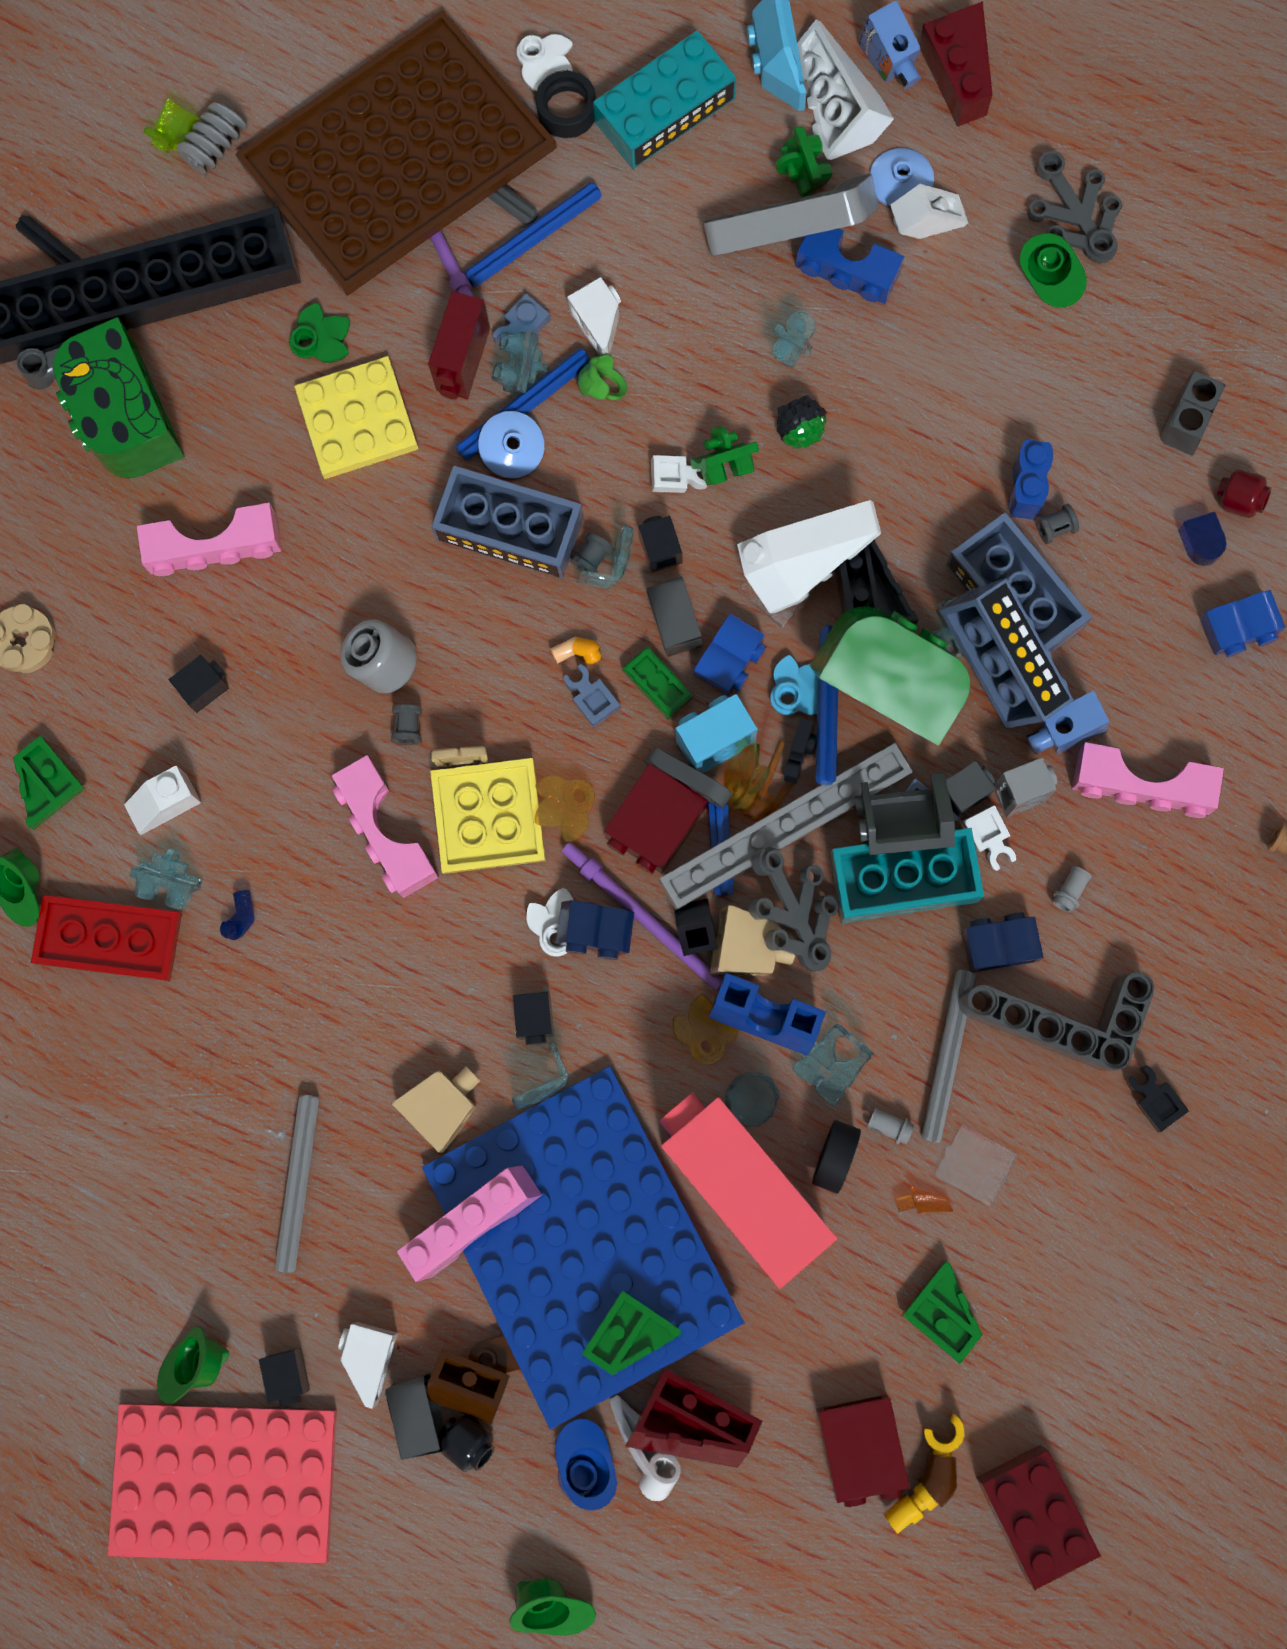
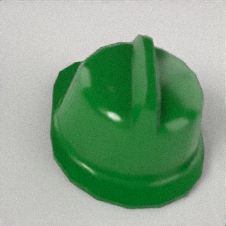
[1020,233,1087,308]
[0,848,40,927]
[157,1327,229,1404]
[509,1578,596,1636]

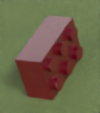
[976,1445,1101,1590]

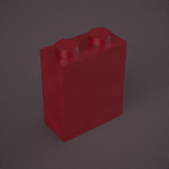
[428,291,490,399]
[604,763,708,875]
[816,1394,910,1507]

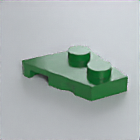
[13,735,85,830]
[902,1261,982,1364]
[582,1291,682,1375]

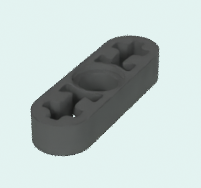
[644,747,732,809]

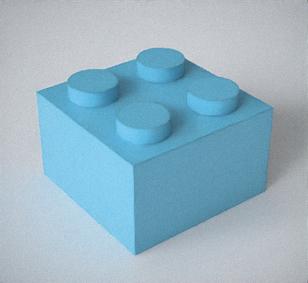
[675,694,758,774]

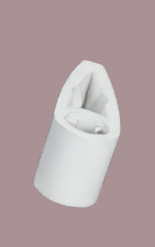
[609,1395,681,1501]

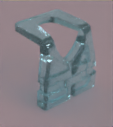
[576,524,634,589]
[793,1024,873,1105]
[512,1042,568,1111]

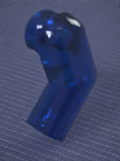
[220,890,255,940]

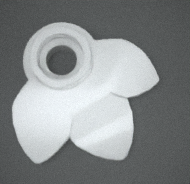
[517,34,573,92]
[526,888,573,957]

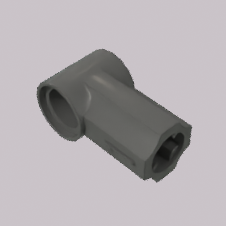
[16,342,64,390]

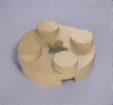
[0,604,56,673]

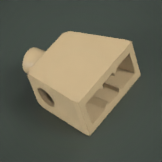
[709,905,795,976]
[392,1066,481,1153]

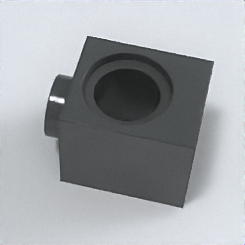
[946,761,996,817]

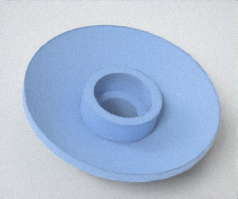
[870,148,934,208]
[478,411,545,479]

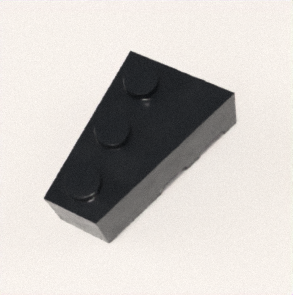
[835,540,919,625]

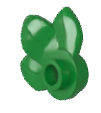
[289,303,350,363]

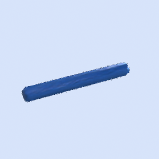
[465,182,601,287]
[455,348,590,460]
[815,625,839,785]

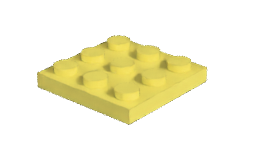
[294,356,419,479]
[430,758,546,874]

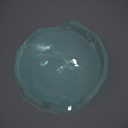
[724,1072,780,1127]

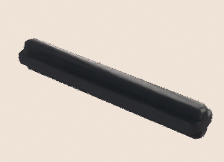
[16,215,81,265]

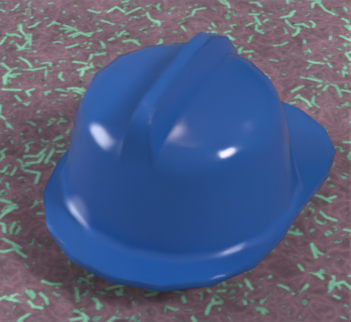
[555,1419,617,1511]

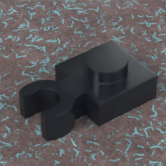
[783,719,817,784]
[1125,1065,1189,1133]

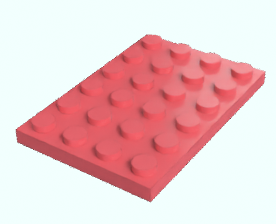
[108,1403,337,1564]

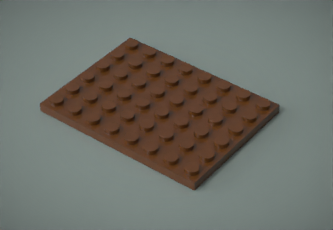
[235,10,557,296]

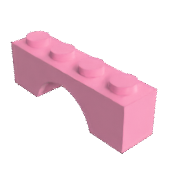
[137,503,282,576]
[1072,742,1224,818]
[331,755,439,898]
[397,1165,542,1282]

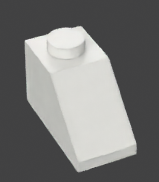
[890,184,968,239]
[567,277,621,356]
[124,766,201,835]
[338,1322,398,1408]

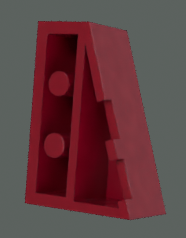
[919,1,993,127]
[625,1368,763,1468]

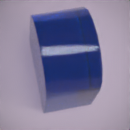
[1178,512,1227,566]

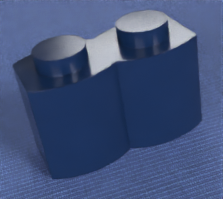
[556,900,634,960]
[962,912,1044,973]

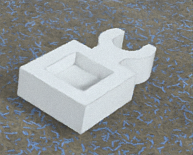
[651,455,709,493]
[962,805,1016,871]

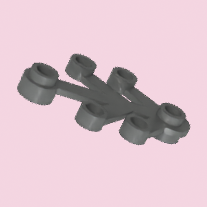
[1027,150,1122,263]
[749,847,839,972]

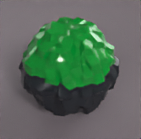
[777,395,827,449]

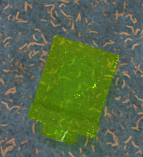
[143,99,199,153]

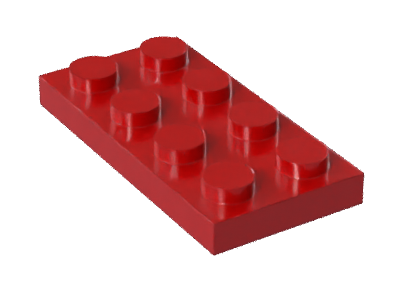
[30,895,182,982]

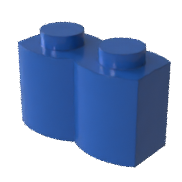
[1008,439,1053,520]
[1200,590,1286,657]
[694,614,767,696]

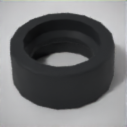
[535,70,596,139]
[812,1120,861,1194]

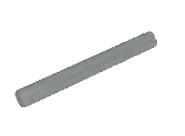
[922,970,976,1143]
[275,1094,319,1273]

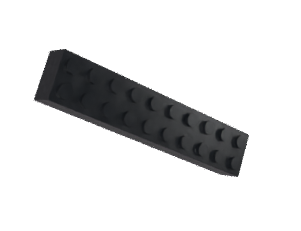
[0,206,301,364]

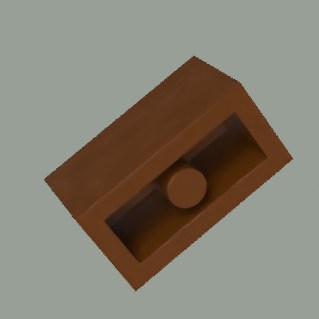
[426,1349,510,1425]

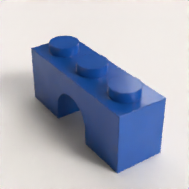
[796,229,904,304]
[708,973,826,1056]

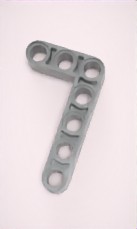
[703,174,879,256]

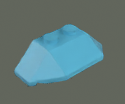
[747,0,806,111]

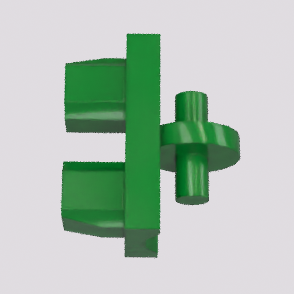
[775,126,833,197]
[690,425,759,485]

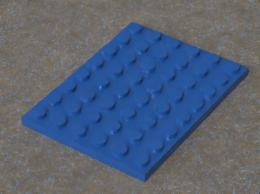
[422,1066,745,1430]

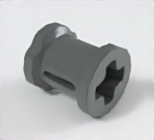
[1035,504,1079,544]
[570,533,614,578]
[391,704,422,745]

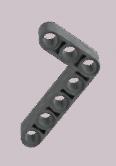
[959,972,1154,1071]

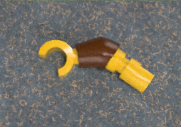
[883,1412,965,1534]

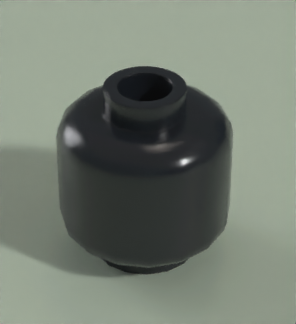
[440,1415,495,1472]

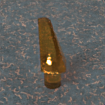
[895,1187,953,1214]

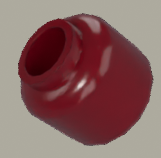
[1217,469,1272,518]

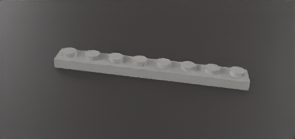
[658,743,913,910]

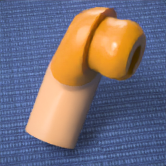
[550,637,602,664]

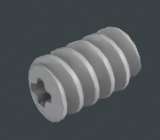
[176,102,247,176]

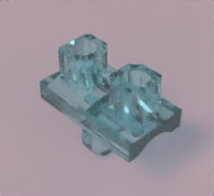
[770,311,815,369]
[491,331,549,394]
[130,848,203,910]

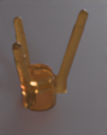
[739,740,794,821]

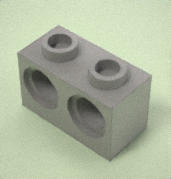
[994,758,1058,818]

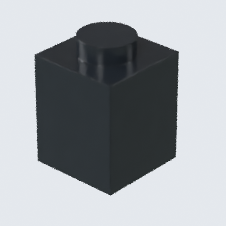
[638,516,683,573]
[168,655,229,713]
[674,898,718,956]
[513,991,554,1045]
[259,1348,310,1407]

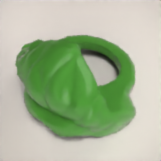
[577,355,628,400]

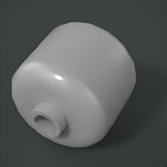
[340,619,417,693]

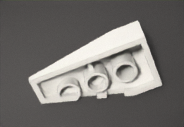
[797,20,894,160]
[737,500,881,614]

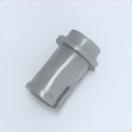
[1053,866,1092,913]
[867,1107,914,1145]

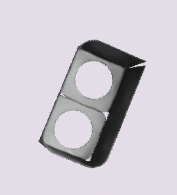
[1160,371,1226,456]
[646,576,703,657]
[385,1373,444,1460]

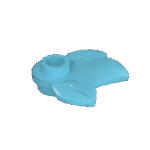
[770,655,819,716]

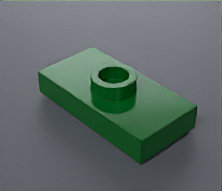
[622,646,693,720]

